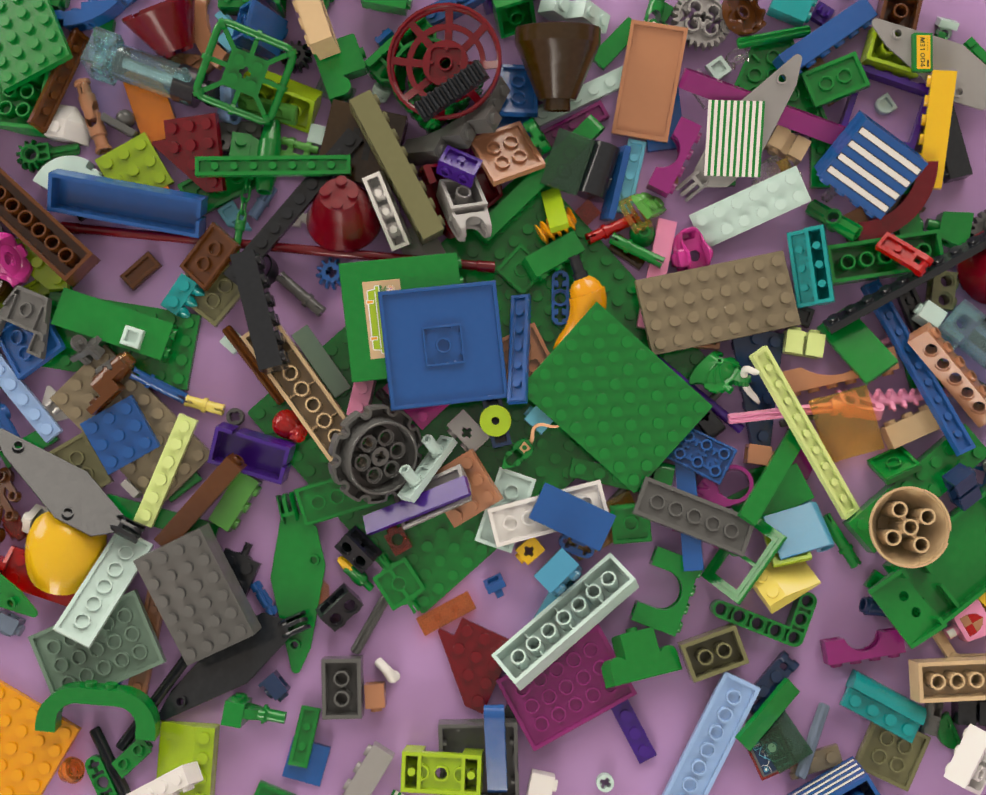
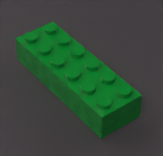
[827,229,944,286]

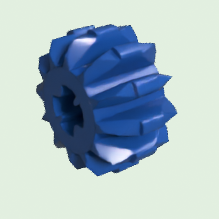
[316,257,344,290]

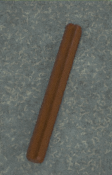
[222,325,286,405]

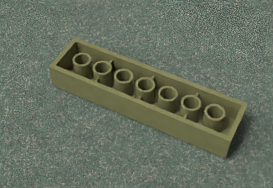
[349,90,445,246]

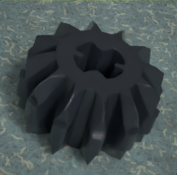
[280,40,313,74]

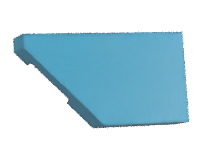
[217,200,252,232]

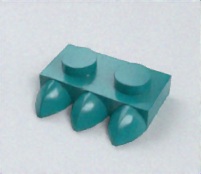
[160,273,205,318]

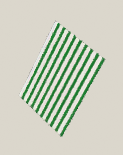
[704,100,765,177]

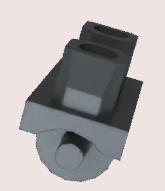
[69,335,106,366]

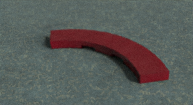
[858,161,938,241]

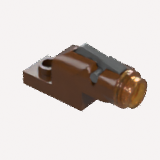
[86,351,136,415]

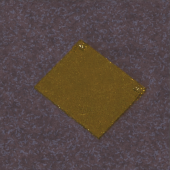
[808,385,885,463]

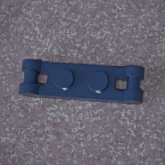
[749,650,799,716]

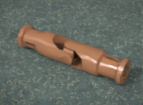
[73,78,112,155]

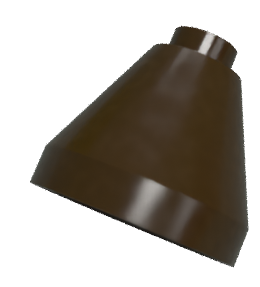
[515,22,601,112]

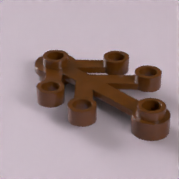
[0,467,22,543]

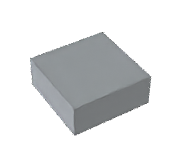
[120,479,143,498]

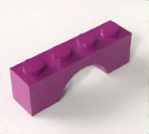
[646,116,702,198]
[820,627,906,668]

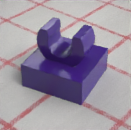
[810,1,835,26]

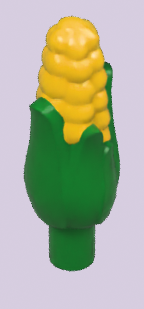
[337,556,374,592]

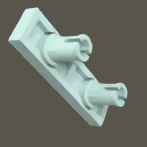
[397,434,457,503]

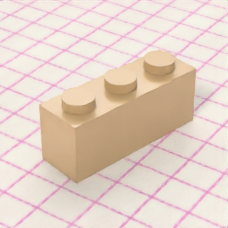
[879,404,940,450]

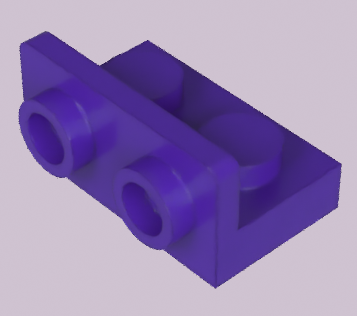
[436,145,483,188]

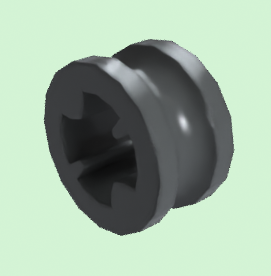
[226,408,245,426]

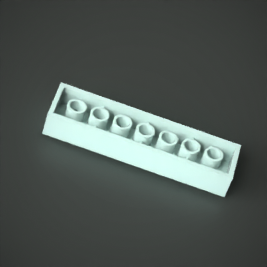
[491,552,639,691]

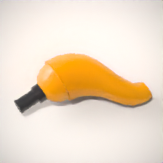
[553,254,607,350]

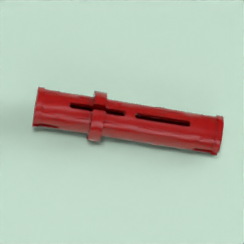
[585,211,640,245]

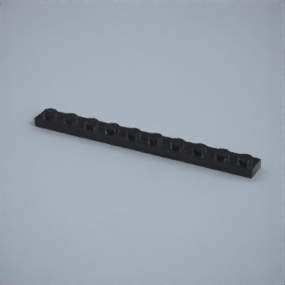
[223,128,364,285]
[822,229,986,334]

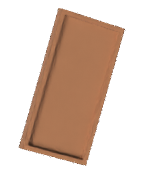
[611,19,688,143]

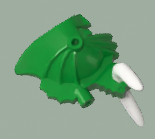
[689,350,760,404]

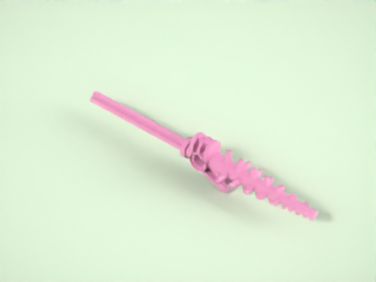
[727,388,953,424]

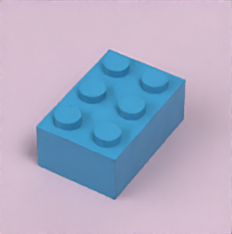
[534,548,583,597]

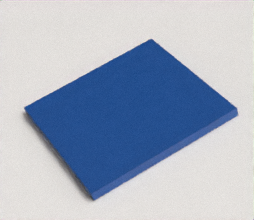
[377,280,507,411]

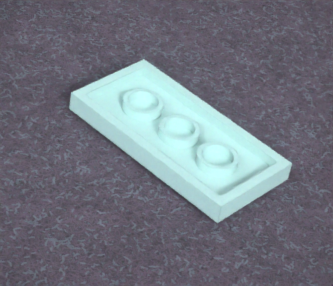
[474,467,536,553]

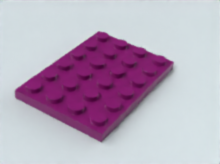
[496,624,637,751]

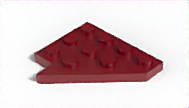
[151,113,227,193]
[438,617,509,714]

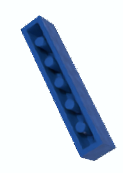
[772,0,878,80]

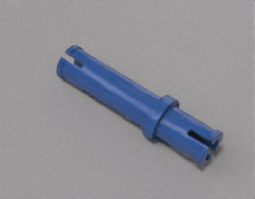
[129,367,188,404]

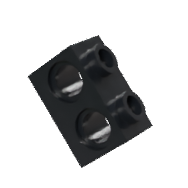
[334,525,383,574]
[315,583,364,632]

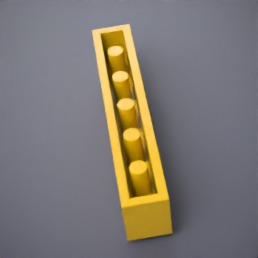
[918,70,957,190]

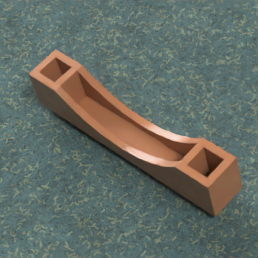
[782,346,900,396]

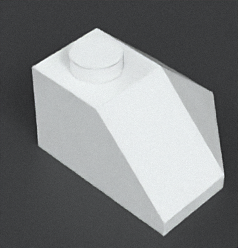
[44,104,91,147]

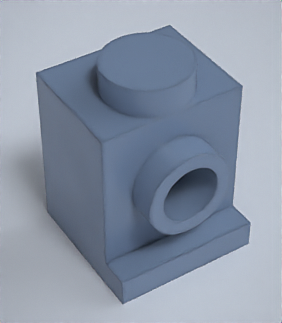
[0,610,27,637]

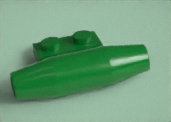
[229,119,282,195]

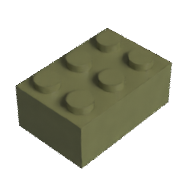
[677,623,749,683]

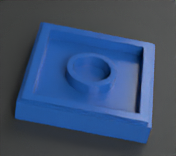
[282,737,331,787]

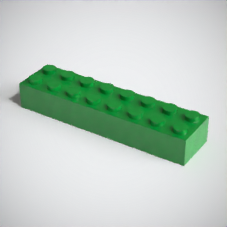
[842,424,986,553]

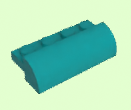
[787,224,835,308]
[839,669,927,743]

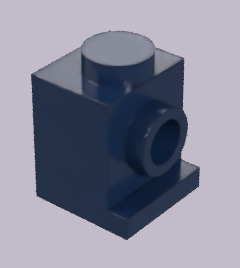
[258,670,291,702]

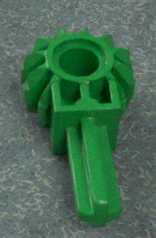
[16,139,81,173]

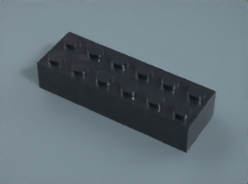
[230,249,290,374]

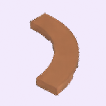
[195,0,230,71]

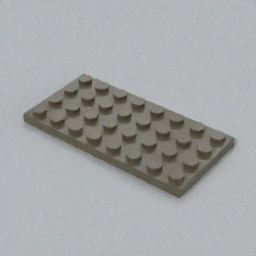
[634,250,801,355]
[50,344,210,503]

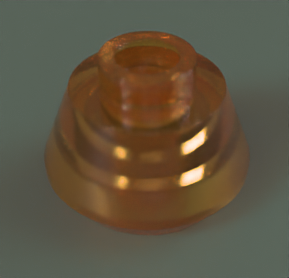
[58,756,85,784]

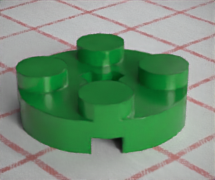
[522,117,552,155]

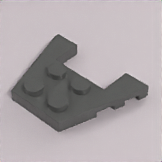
[0,285,52,360]

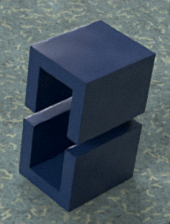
[942,463,982,511]

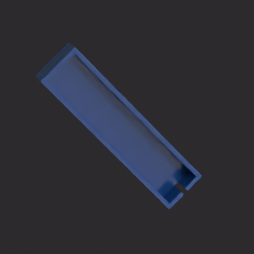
[47,169,208,238]

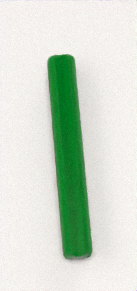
[736,25,811,49]

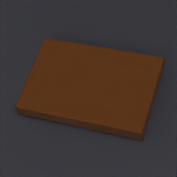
[179,222,241,291]

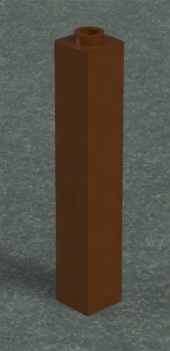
[154,453,247,546]

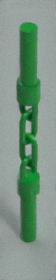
[234,177,254,253]

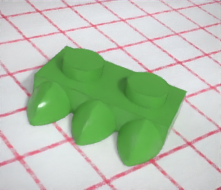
[631,192,667,220]

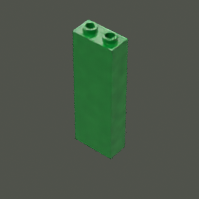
[51,287,179,362]

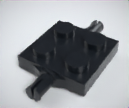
[224,542,262,597]

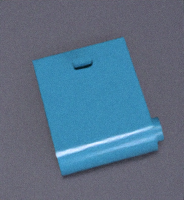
[763,500,835,560]

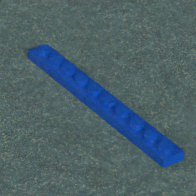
[860,279,976,456]

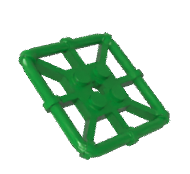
[192,17,298,126]

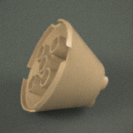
[869,486,951,568]

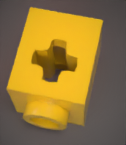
[515,537,545,565]

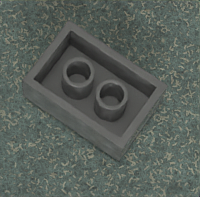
[321,655,364,720]

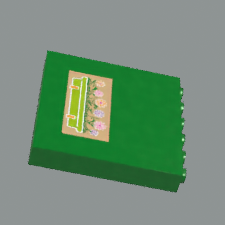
[338,252,464,383]

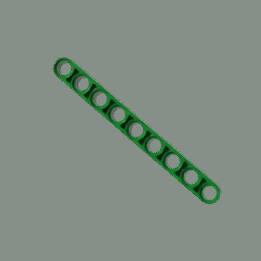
[472,114,605,245]

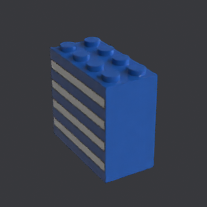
[814,110,928,220]
[786,756,880,795]

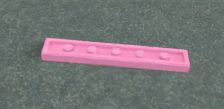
[636,218,677,330]

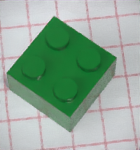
[491,0,536,39]

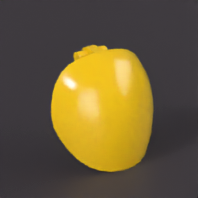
[25,511,107,595]

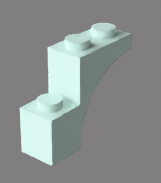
[537,0,610,34]

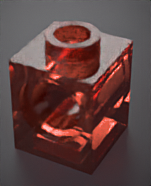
[384,525,413,557]

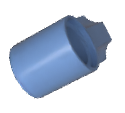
[217,85,242,125]

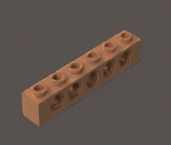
[907,322,986,428]

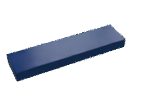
[599,145,631,222]

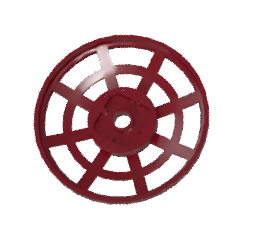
[387,2,502,120]

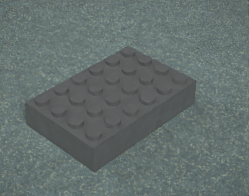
[133,523,262,666]

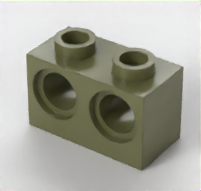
[925,271,959,312]

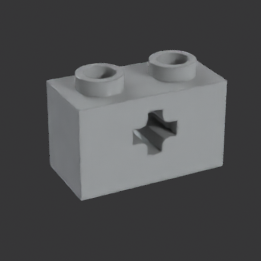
[447,409,490,452]

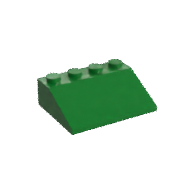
[0,70,52,138]

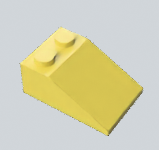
[752,561,821,614]

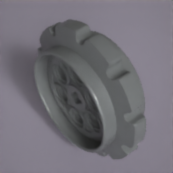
[328,404,423,504]

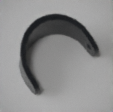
[266,254,279,284]

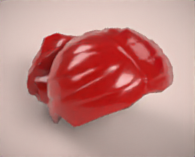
[272,409,308,443]

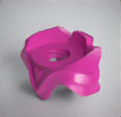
[670,227,713,272]
[0,232,33,289]

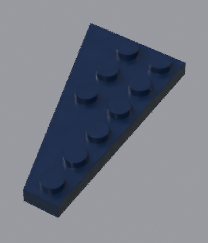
[731,332,784,446]

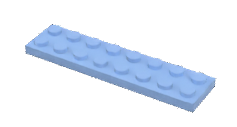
[662,671,761,795]

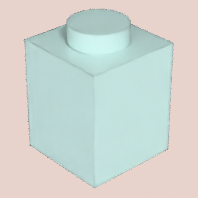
[911,300,948,328]

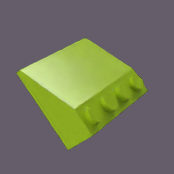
[156,720,220,795]

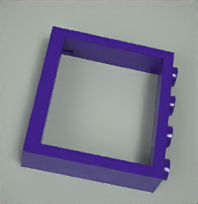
[839,65,929,149]

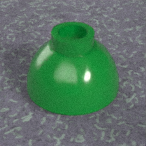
[629,221,655,248]

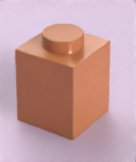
[743,444,774,466]
[364,681,387,712]

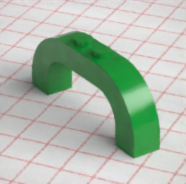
[35,680,160,741]

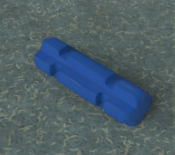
[250,581,278,616]

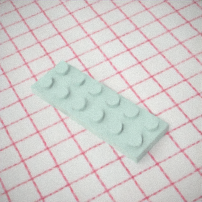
[689,166,812,247]
[53,533,154,649]

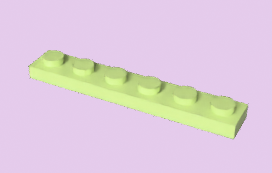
[134,413,199,528]

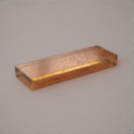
[416,590,476,636]

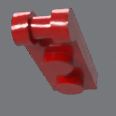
[875,231,934,277]

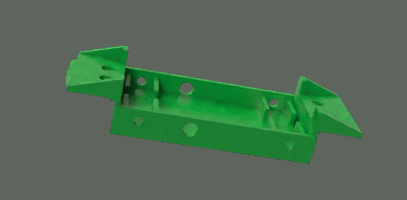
[867,483,986,649]

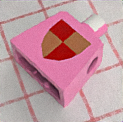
[943,599,986,642]

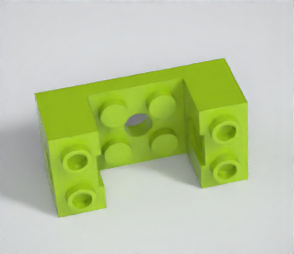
[400,745,484,795]

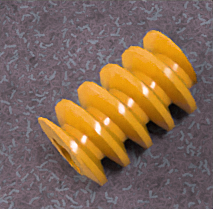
[534,207,577,245]

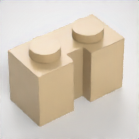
[764,125,812,166]

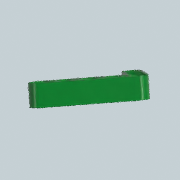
[709,592,817,647]

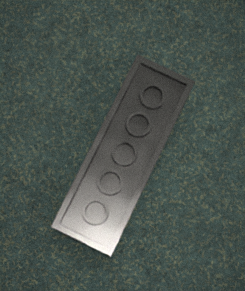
[632,476,754,557]

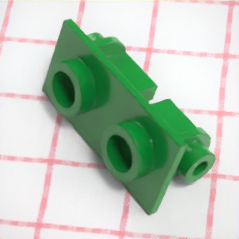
[111,740,153,779]

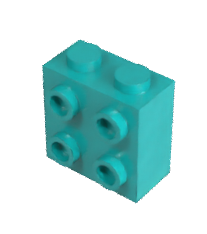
[766,0,818,27]

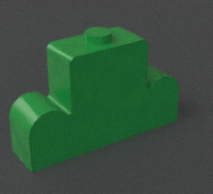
[314,34,367,105]
[601,627,682,689]

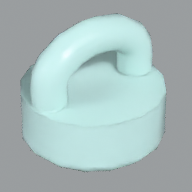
[372,82,392,103]

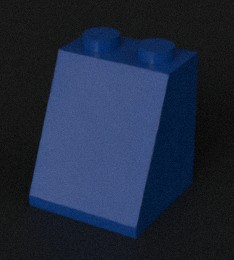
[232,0,288,59]

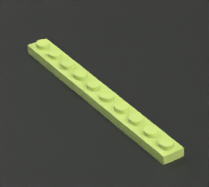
[749,346,860,520]

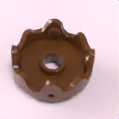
[722,0,767,37]

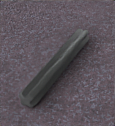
[351,595,388,655]

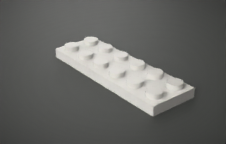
[487,479,609,547]

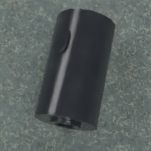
[575,140,620,203]

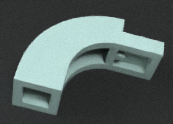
[33,155,103,190]

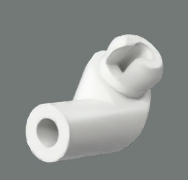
[374,657,400,683]

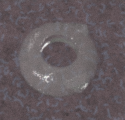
[725,48,749,69]

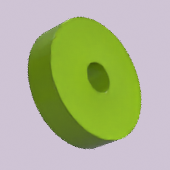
[480,405,511,437]

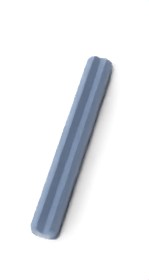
[795,702,830,779]

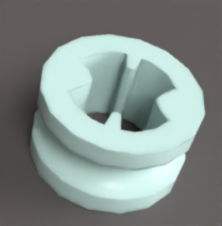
[596,772,614,792]

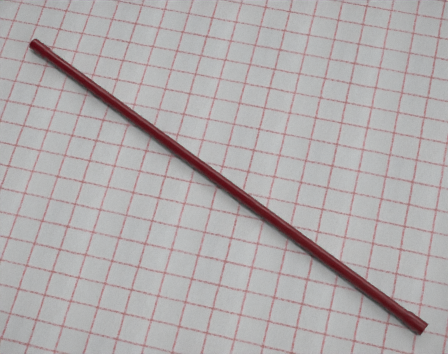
[61,221,495,273]

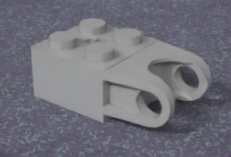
[436,177,492,242]

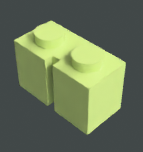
[782,327,826,359]

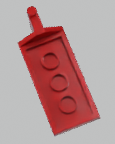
[0,545,76,607]

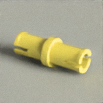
[184,395,226,416]

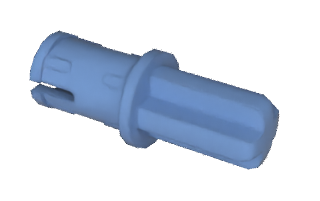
[247,187,277,221]

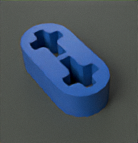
[558,534,595,559]

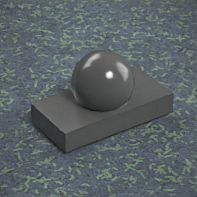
[100,109,140,139]

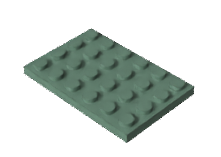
[28,589,167,707]

